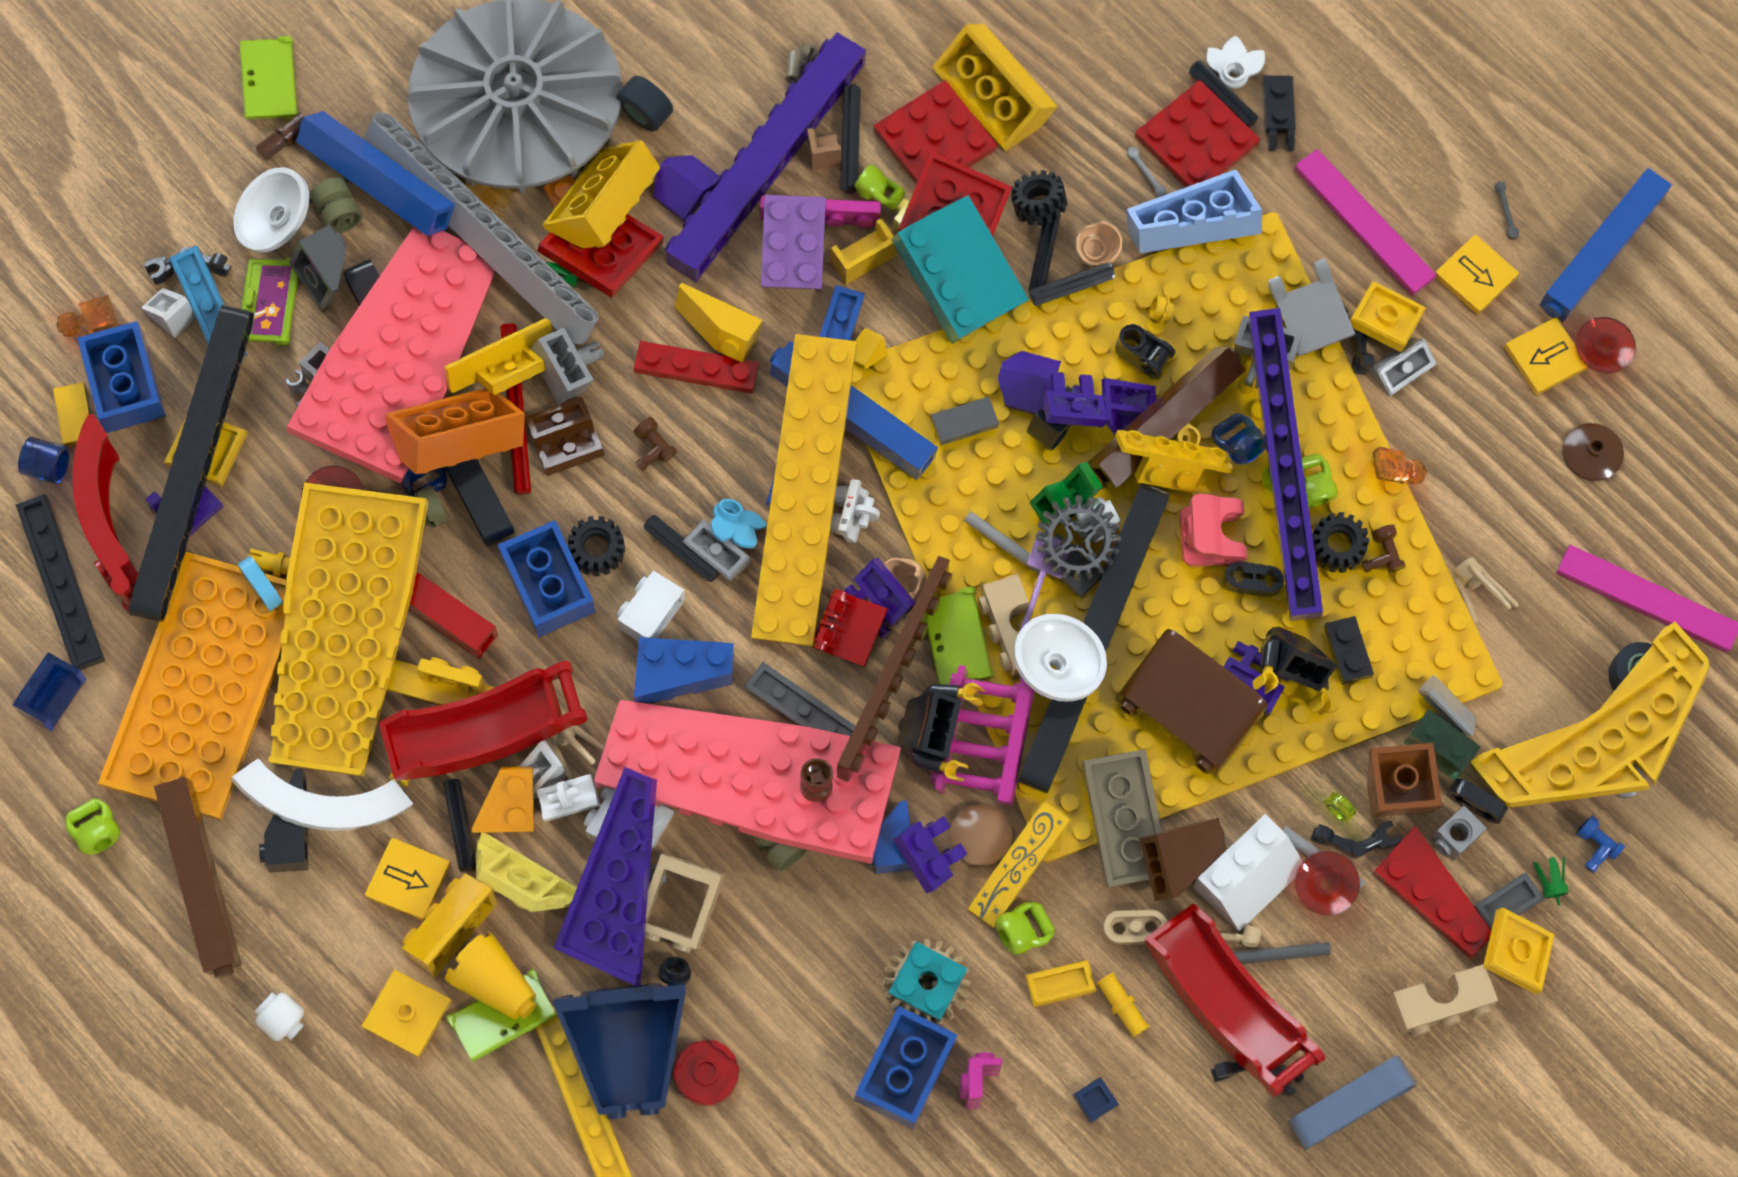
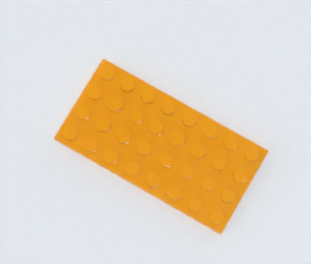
[98,552,287,821]

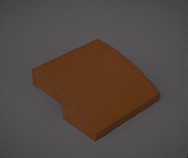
[525,397,605,476]

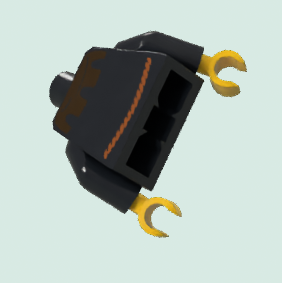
[1253,626,1337,715]
[899,682,985,782]

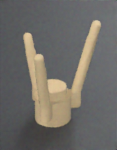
[1454,557,1519,624]
[545,726,605,780]

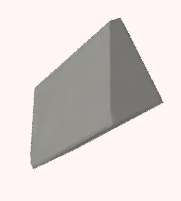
[1368,338,1437,396]
[683,519,751,581]
[1418,675,1476,736]

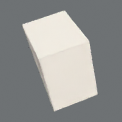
[141,288,196,339]
[519,740,566,799]

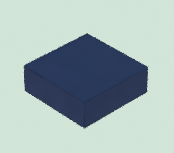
[1073,1077,1119,1123]

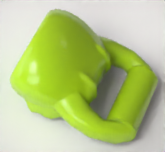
[854,164,906,210]
[1302,453,1338,508]
[65,798,120,855]
[995,902,1055,955]

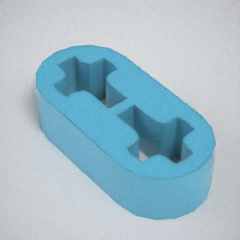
[237,556,283,612]

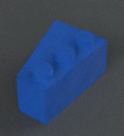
[634,637,734,704]

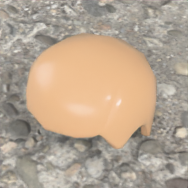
[1075,221,1122,268]
[883,557,927,602]

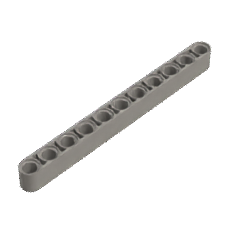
[363,112,599,345]

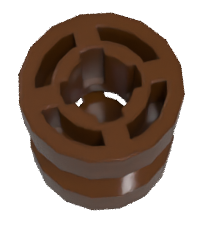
[800,758,833,802]

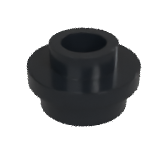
[658,957,691,985]

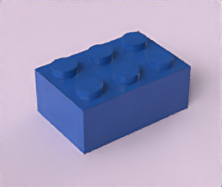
[77,321,166,433]
[498,520,596,638]
[854,1006,957,1130]

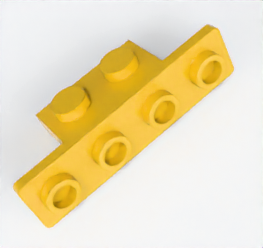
[444,318,552,395]
[1115,430,1233,493]
[387,657,495,705]

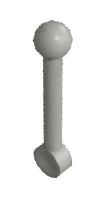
[1127,147,1166,197]

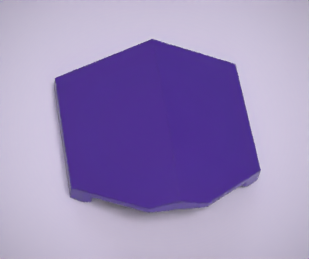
[654,155,719,222]
[998,351,1061,415]
[1101,378,1156,436]

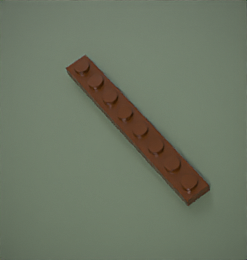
[837,555,953,782]

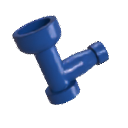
[1576,815,1625,873]

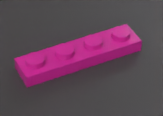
[760,197,881,228]

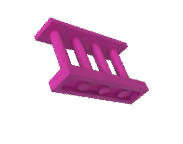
[931,665,1034,807]

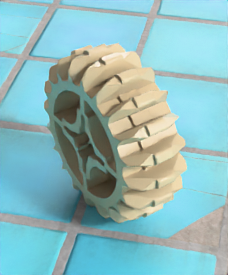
[883,939,971,1026]

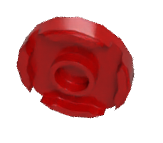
[674,1040,739,1106]

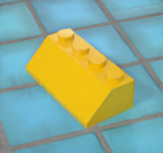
[932,24,1058,151]
[543,140,661,249]

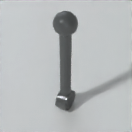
[1495,181,1519,240]

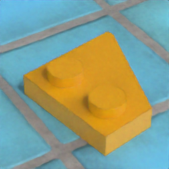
[472,766,535,833]

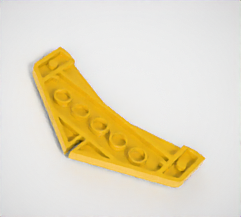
[1470,621,1709,807]

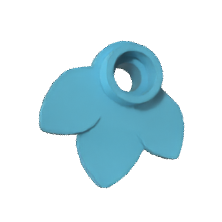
[711,499,767,548]

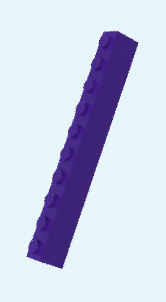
[665,32,866,283]
[1248,308,1323,621]

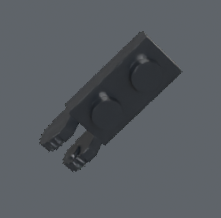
[1262,75,1296,152]

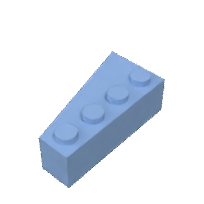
[1127,170,1262,253]

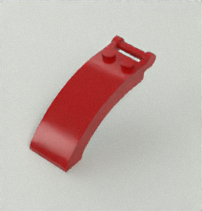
[72,413,139,613]
[378,661,588,780]
[1144,903,1326,1097]

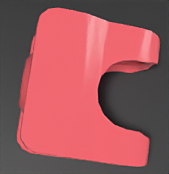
[1180,494,1247,566]

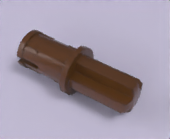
[255,112,305,161]

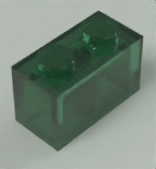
[1404,709,1480,780]

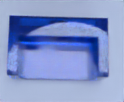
[12,652,86,731]

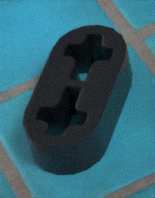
[1223,561,1284,597]
[1447,778,1508,824]

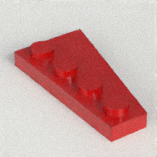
[1372,826,1491,959]

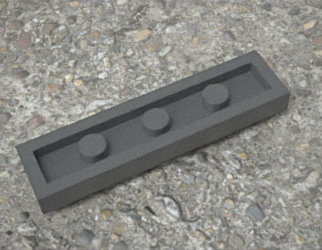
[744,662,855,736]

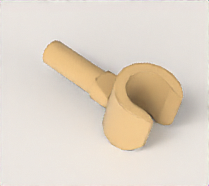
[1220,926,1262,948]

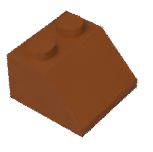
[1367,743,1442,818]

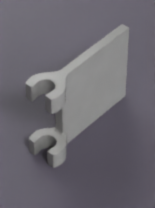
[1268,258,1355,357]

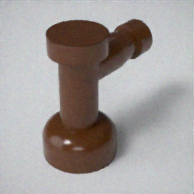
[634,417,677,471]
[1361,524,1406,573]

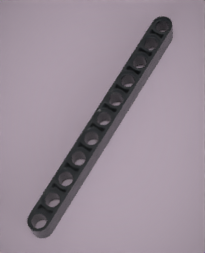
[342,258,515,547]
[129,305,254,622]
[1018,483,1170,794]

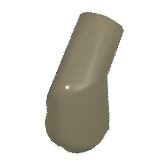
[785,44,818,84]

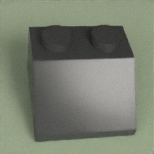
[289,225,346,313]

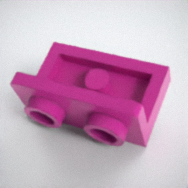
[959,1052,1002,1109]

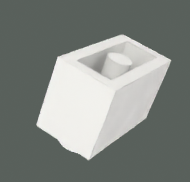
[617,570,685,642]

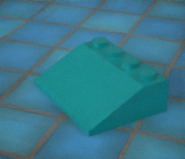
[891,195,1029,344]

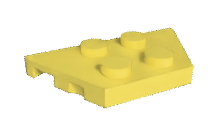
[476,833,577,912]

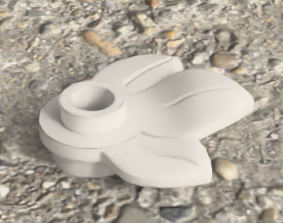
[1207,36,1265,89]

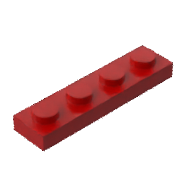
[634,341,759,394]

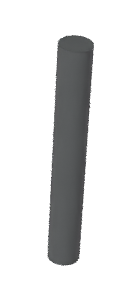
[1233,942,1331,964]

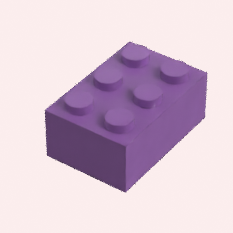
[761,195,826,290]

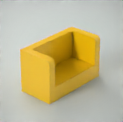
[830,219,897,285]

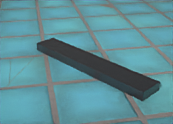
[16,494,106,672]

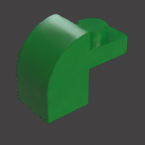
[1029,462,1103,524]

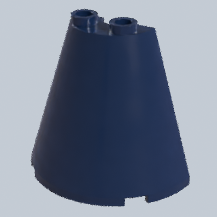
[553,983,686,1119]

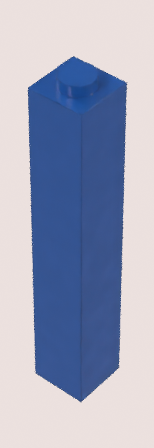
[296,111,455,236]
[1539,168,1672,323]
[769,341,938,480]

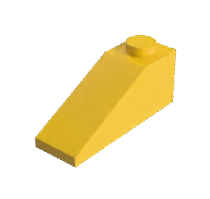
[674,283,763,362]

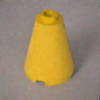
[445,931,537,1020]

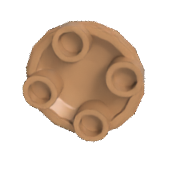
[949,804,1013,867]

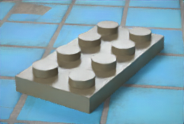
[1081,749,1162,887]

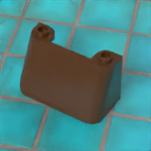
[1115,629,1268,777]

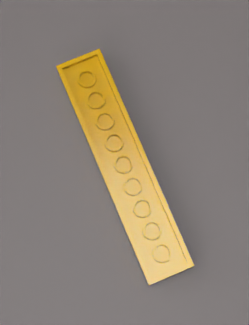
[751,334,857,647]

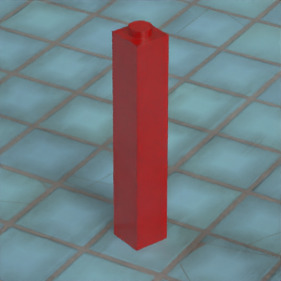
[408,571,498,659]

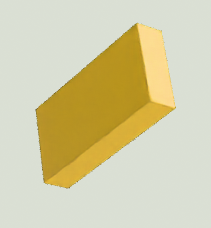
[53,382,91,448]
[1025,960,1096,1008]

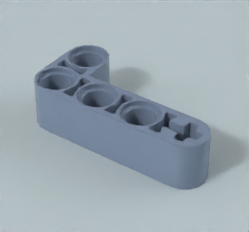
[1288,1055,1418,1150]

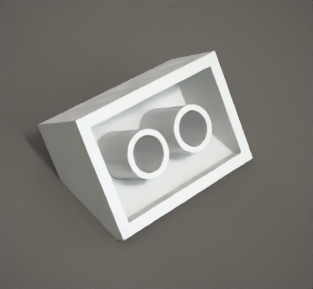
[1193,814,1306,933]

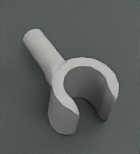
[285,370,308,396]

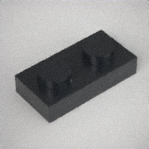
[1324,616,1374,685]

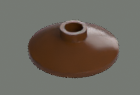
[1563,423,1624,481]

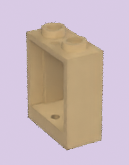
[645,853,725,953]

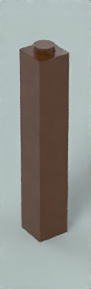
[1088,346,1246,488]
[154,777,242,978]

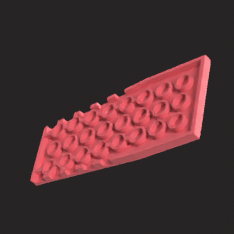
[286,227,496,483]
[594,700,901,864]

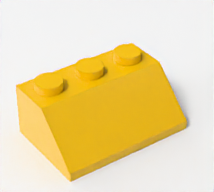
[401,873,498,979]

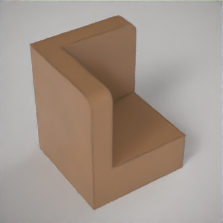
[807,128,842,170]

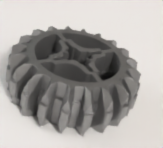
[1035,495,1121,580]

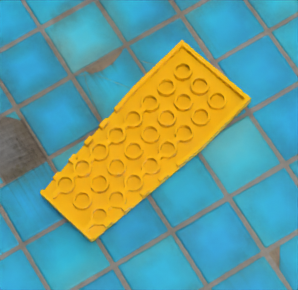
[268,483,429,777]

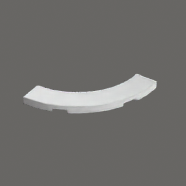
[231,759,413,831]

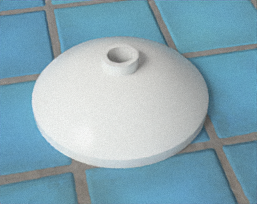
[234,167,309,252]
[1013,614,1107,701]

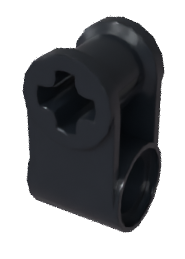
[1115,324,1176,379]

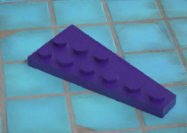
[553,767,657,986]

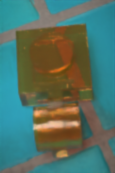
[56,295,118,337]
[1372,447,1427,485]

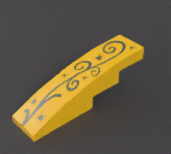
[968,801,1071,929]

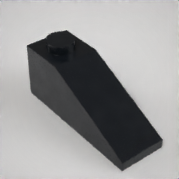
[259,769,309,873]

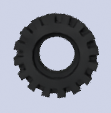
[1011,170,1068,226]
[1312,512,1369,573]
[568,516,625,577]

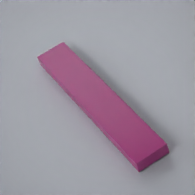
[1294,149,1436,296]
[1556,545,1738,653]

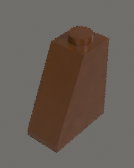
[1139,818,1227,901]

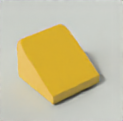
[854,328,888,369]

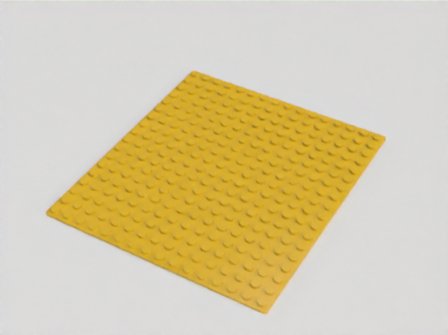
[851,212,1503,863]

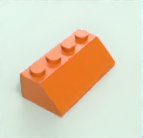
[385,388,525,474]

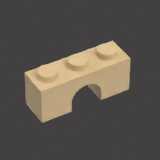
[978,574,1028,680]
[1388,964,1498,1037]

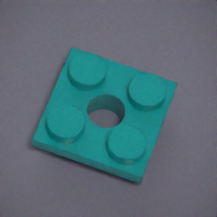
[888,941,968,1021]

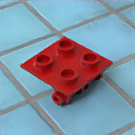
[812,589,888,667]

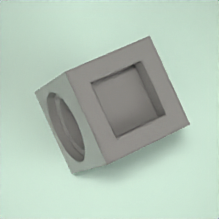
[1431,806,1487,861]

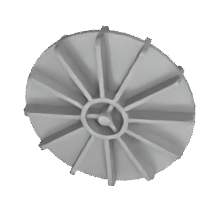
[408,0,622,194]

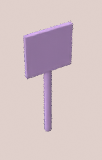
[1020,531,1070,631]

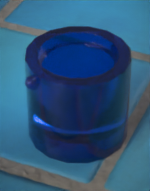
[18,436,70,484]

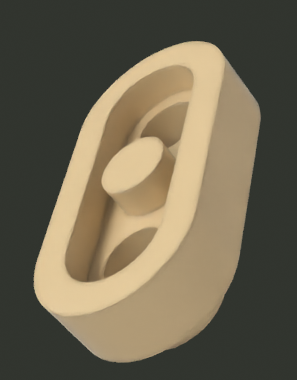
[1102,910,1167,945]

